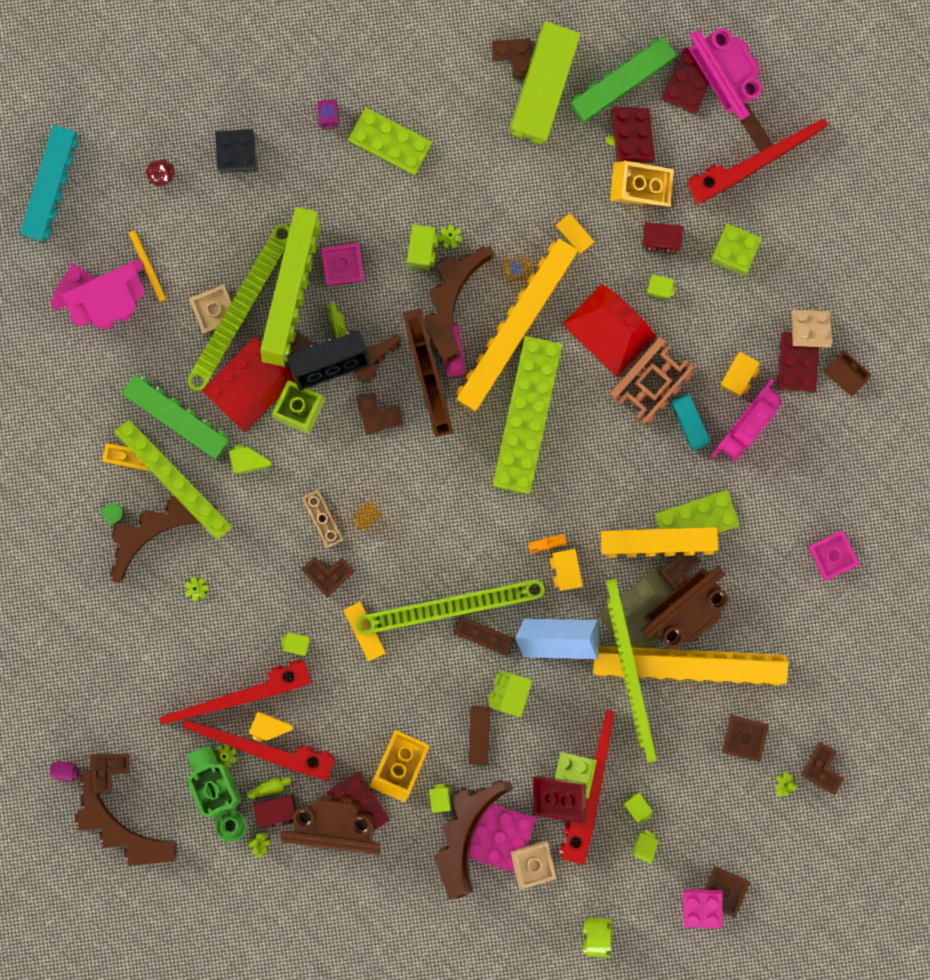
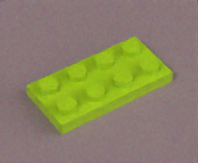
[348,107,433,176]
[654,490,740,533]

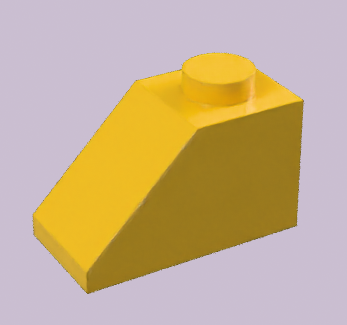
[249,711,295,742]

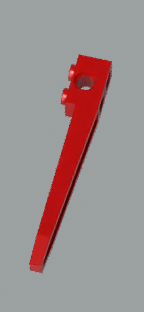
[686,118,828,206]
[159,659,312,725]
[559,709,615,865]
[183,719,335,781]

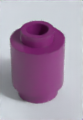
[50,761,80,782]

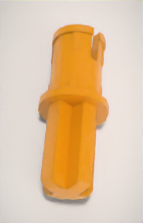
[528,534,567,554]

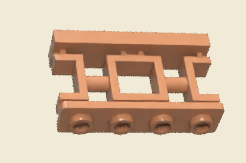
[609,336,695,425]

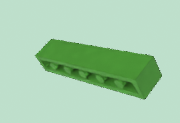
[570,37,677,125]
[121,375,230,460]

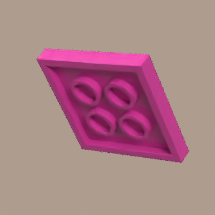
[469,804,536,872]

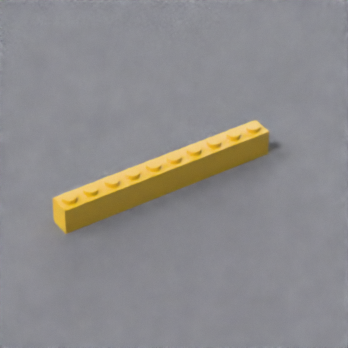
[455,239,578,413]
[593,646,789,685]

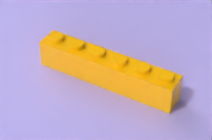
[601,527,719,558]

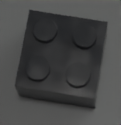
[215,129,258,174]

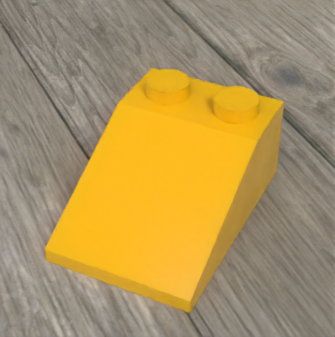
[610,161,674,207]
[369,730,430,803]

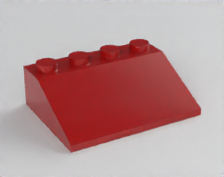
[201,336,295,433]

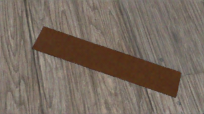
[741,103,773,152]

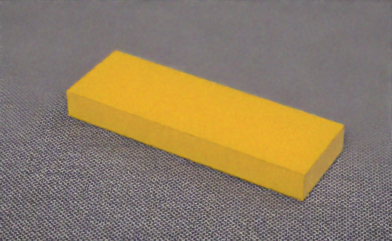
[102,443,151,472]
[343,601,386,662]

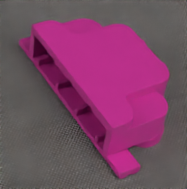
[688,28,762,121]
[50,258,145,330]
[709,379,782,462]

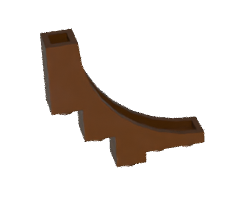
[424,246,494,365]
[402,308,454,438]
[290,329,402,383]
[110,496,219,583]
[75,770,177,866]
[433,780,513,900]

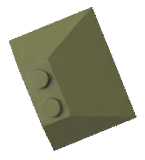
[598,567,675,648]

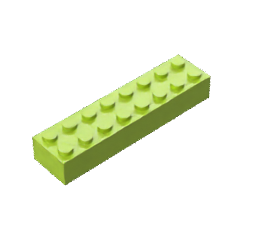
[260,207,321,367]
[492,336,562,495]

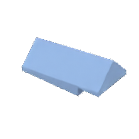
[515,619,599,659]

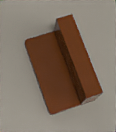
[824,350,871,396]

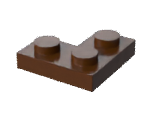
[492,38,531,79]
[356,393,403,435]
[660,552,702,590]
[301,557,356,598]
[800,742,844,795]
[90,754,130,794]

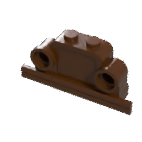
[641,566,728,648]
[281,794,381,855]

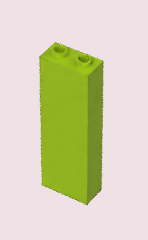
[508,21,581,145]

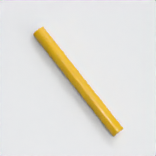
[128,230,166,302]

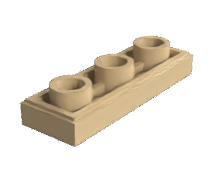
[301,489,344,549]

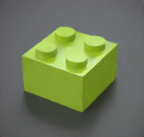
[710,223,762,277]
[407,224,439,272]
[272,380,325,435]
[488,670,533,718]

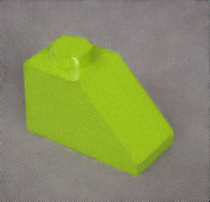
[229,445,273,475]
[631,830,659,864]

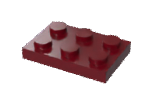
[661,47,709,115]
[611,107,655,162]
[777,332,819,392]
[326,771,390,830]
[533,776,586,823]

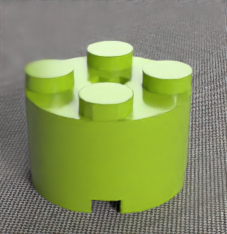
[583,917,613,958]

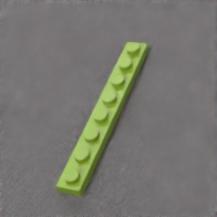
[114,420,232,540]

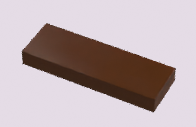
[454,616,514,656]
[469,706,490,765]

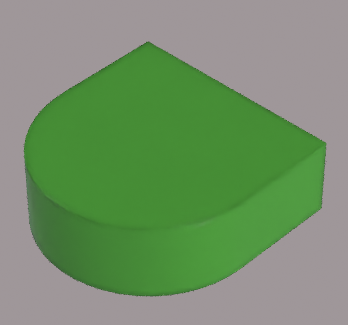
[100,503,124,526]

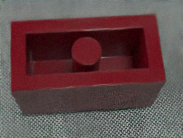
[642,222,683,254]
[253,794,296,829]

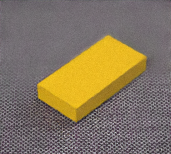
[555,213,594,255]

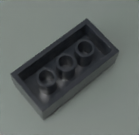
[286,330,372,391]

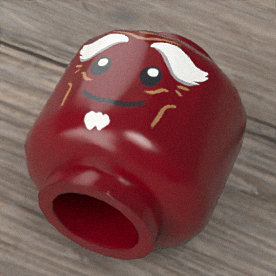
[146,159,175,186]

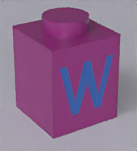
[317,100,339,130]

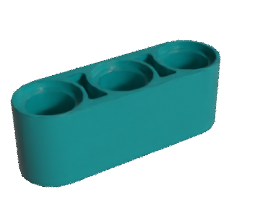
[671,394,711,451]

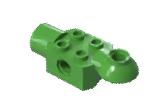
[186,745,247,842]

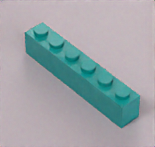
[20,125,79,243]

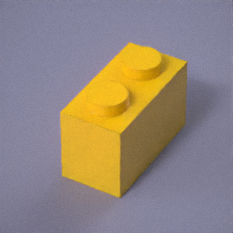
[719,351,760,398]
[549,549,583,591]

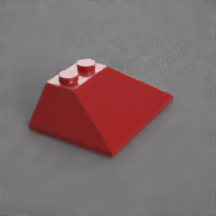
[562,284,657,377]

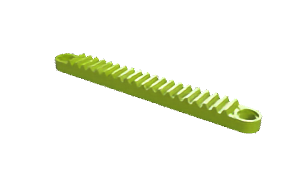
[188,224,290,391]
[606,578,657,763]
[356,580,545,634]

